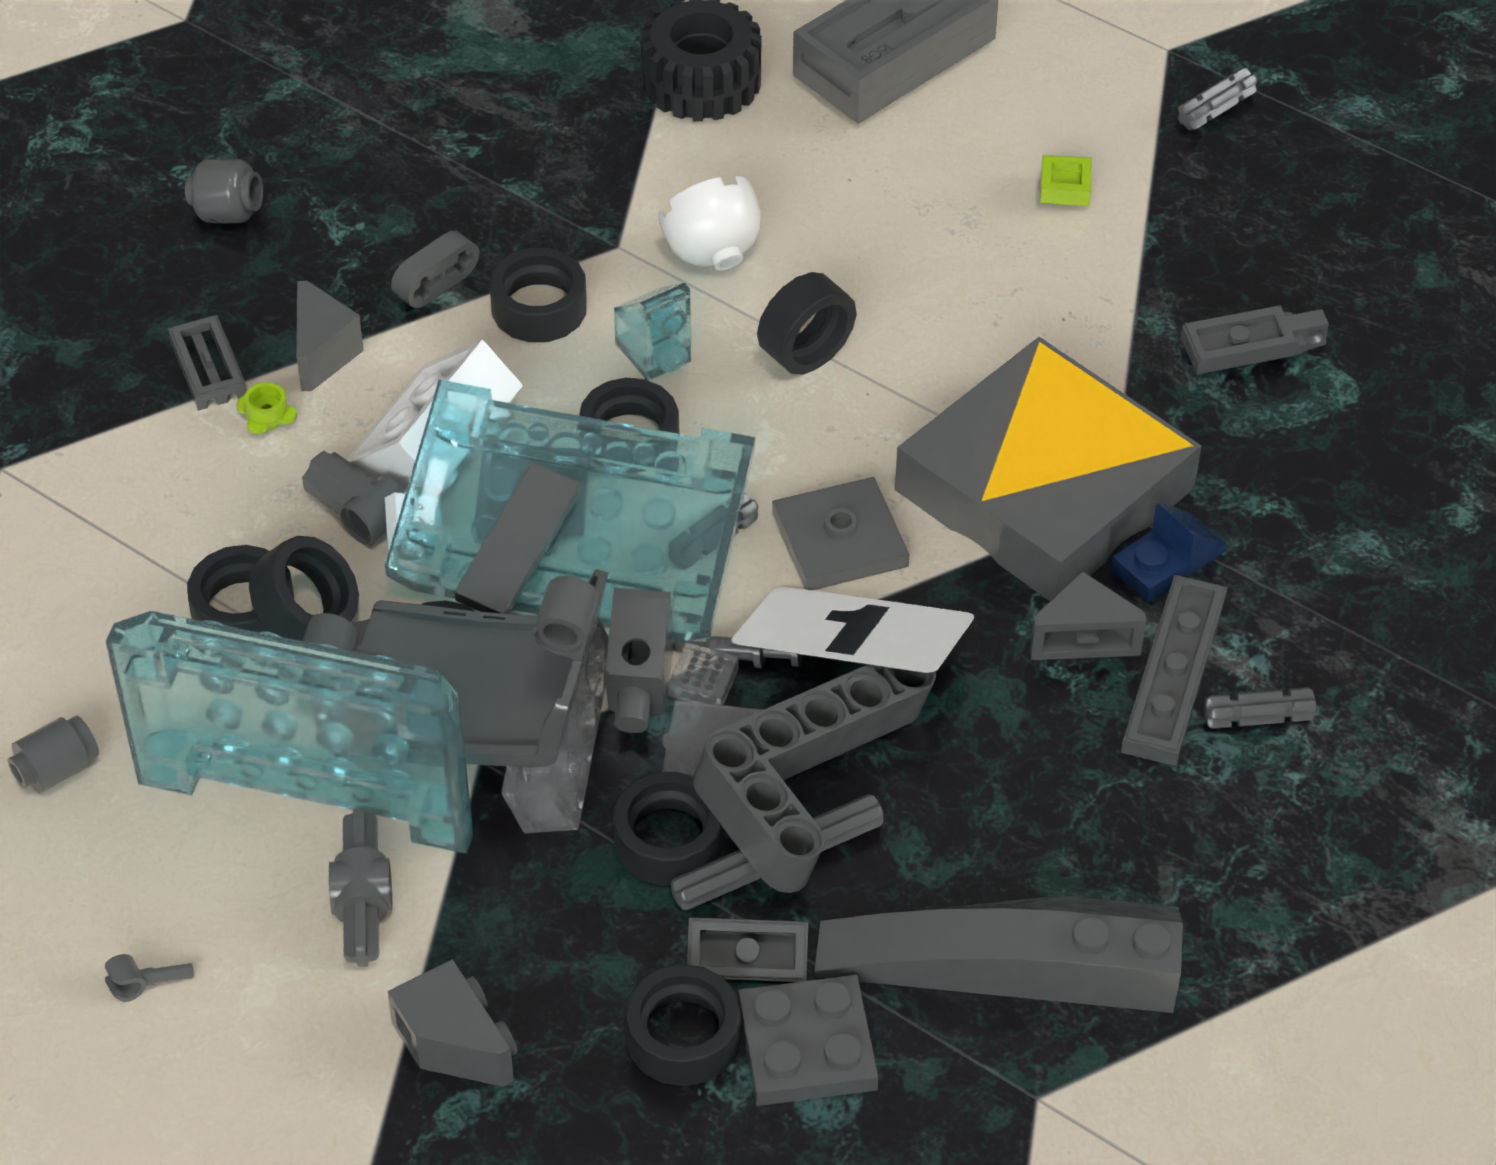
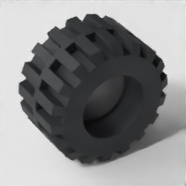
[641,0,762,121]

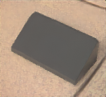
[687,918,808,982]

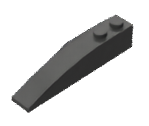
[814,895,1183,1013]

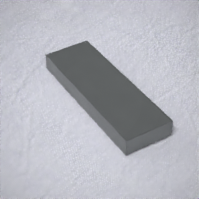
[454,462,581,614]

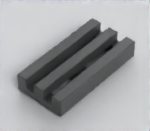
[167,315,247,411]

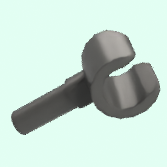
[105,954,194,1002]

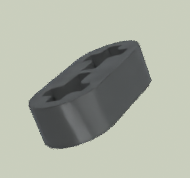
[391,231,480,308]

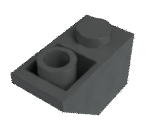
[388,959,517,1087]

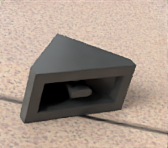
[296,281,364,392]
[1030,572,1146,660]

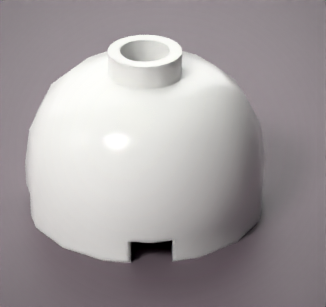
[658,176,761,271]

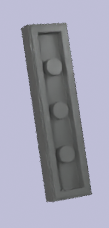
[1121,575,1228,766]

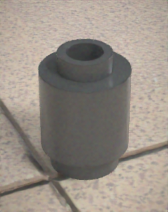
[7,715,99,793]

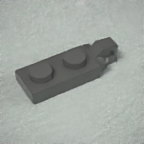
[1181,305,1329,374]

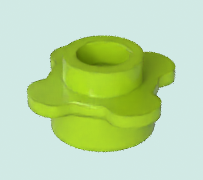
[236,382,297,434]

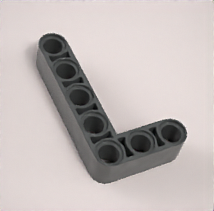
[693,665,936,893]

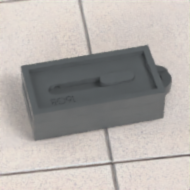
[793,0,999,124]

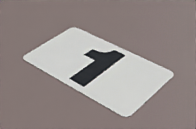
[731,586,974,673]

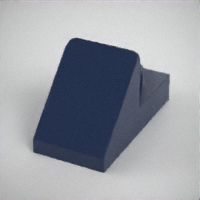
[1110,503,1227,603]

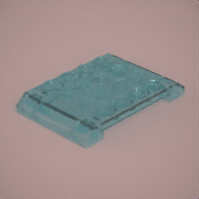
[385,379,755,641]
[105,611,473,854]

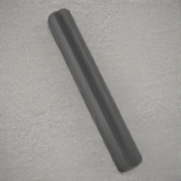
[671,794,884,910]

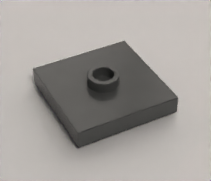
[772,477,910,590]

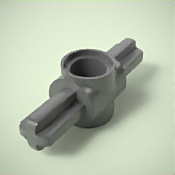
[329,808,392,967]

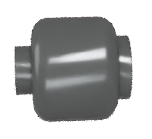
[185,159,263,223]

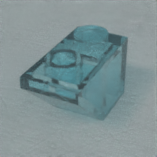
[614,283,691,381]

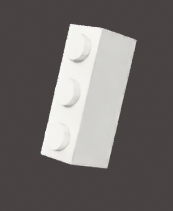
[346,339,523,496]

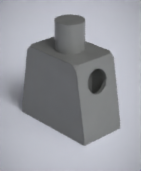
[605,588,674,733]

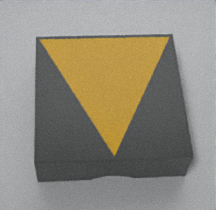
[895,337,1201,601]

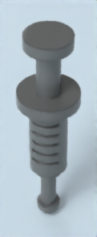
[673,636,803,669]

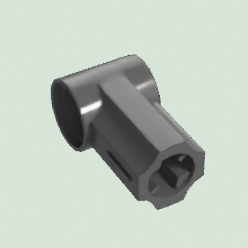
[302,451,406,546]

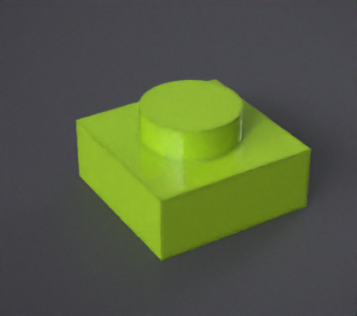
[1040,155,1092,206]

